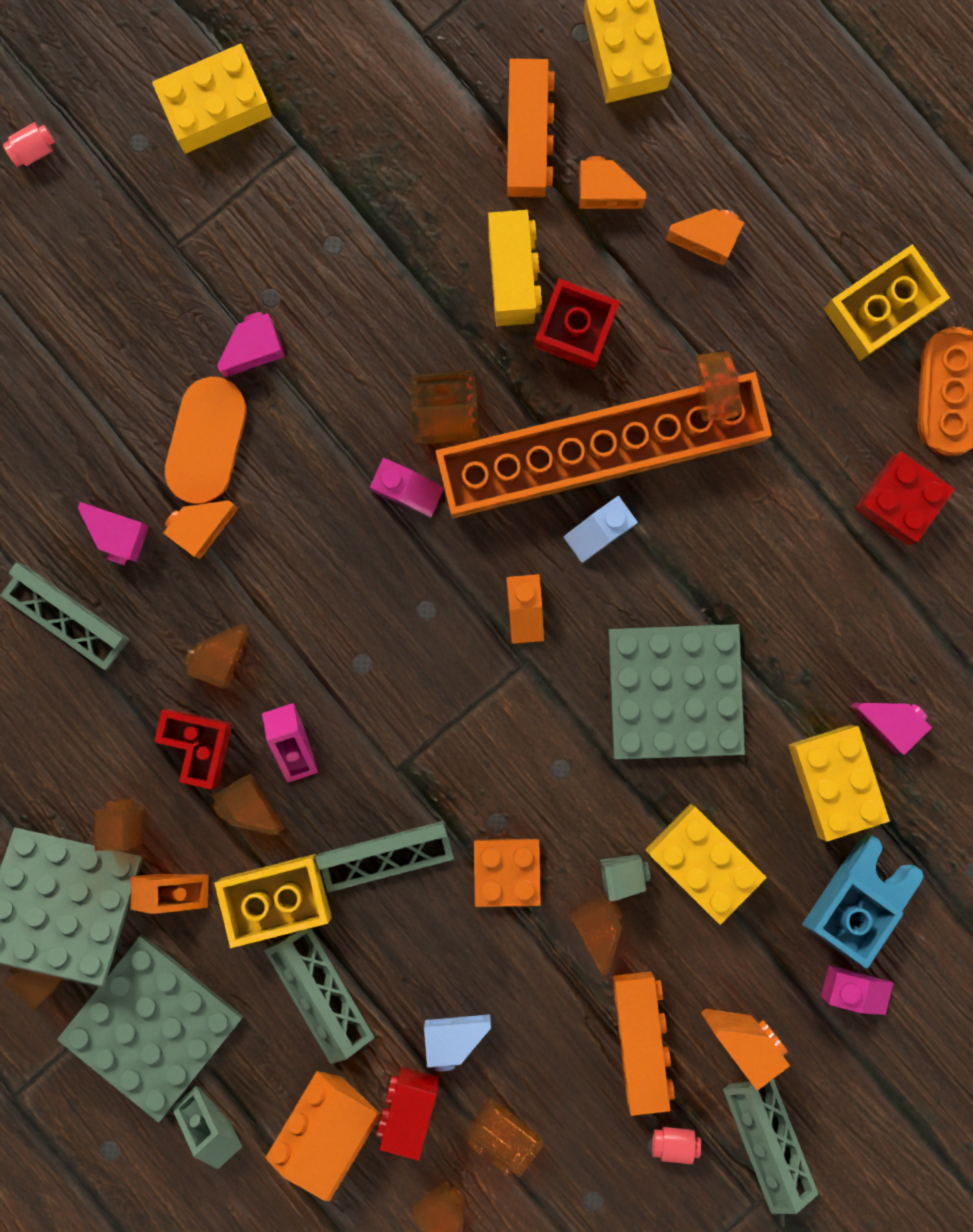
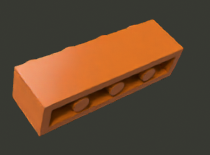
[507,59,554,197]
[612,971,675,1116]

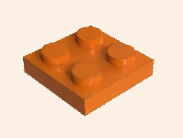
[474,839,541,907]

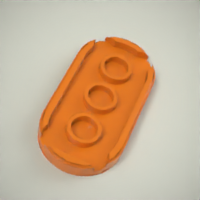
[918,327,973,456]
[165,377,247,505]

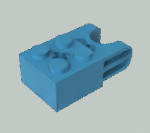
[802,834,923,969]

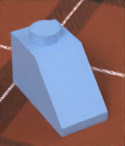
[563,496,638,563]
[424,1014,491,1071]

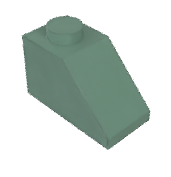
[600,854,650,901]
[172,1086,242,1169]

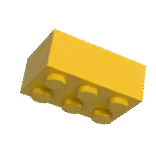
[583,0,672,103]
[152,43,272,154]
[488,210,542,327]
[823,244,950,361]
[788,725,890,841]
[645,804,767,925]
[214,854,332,948]

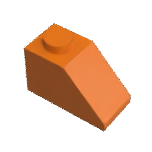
[579,156,646,209]
[665,209,744,266]
[163,500,239,559]
[506,574,544,644]
[130,874,209,914]

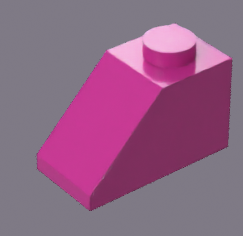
[217,312,285,378]
[370,458,444,518]
[78,502,149,565]
[262,703,318,783]
[850,703,932,755]
[821,965,893,1015]

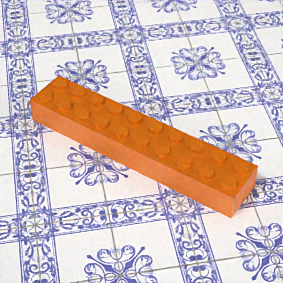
[435,372,772,519]

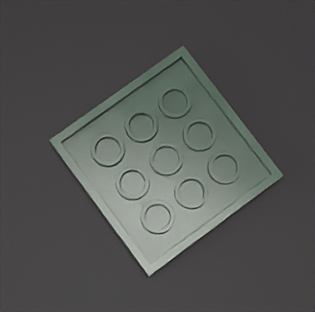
[608,624,745,759]
[0,827,143,988]
[57,934,243,1123]

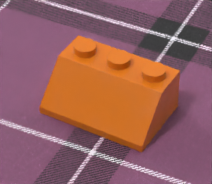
[701,1009,790,1091]
[265,1071,381,1202]

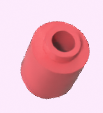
[3,122,55,167]
[652,1127,701,1165]

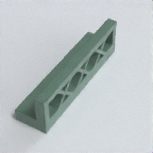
[0,562,130,671]
[315,821,454,893]
[264,928,375,1064]
[723,1079,818,1214]

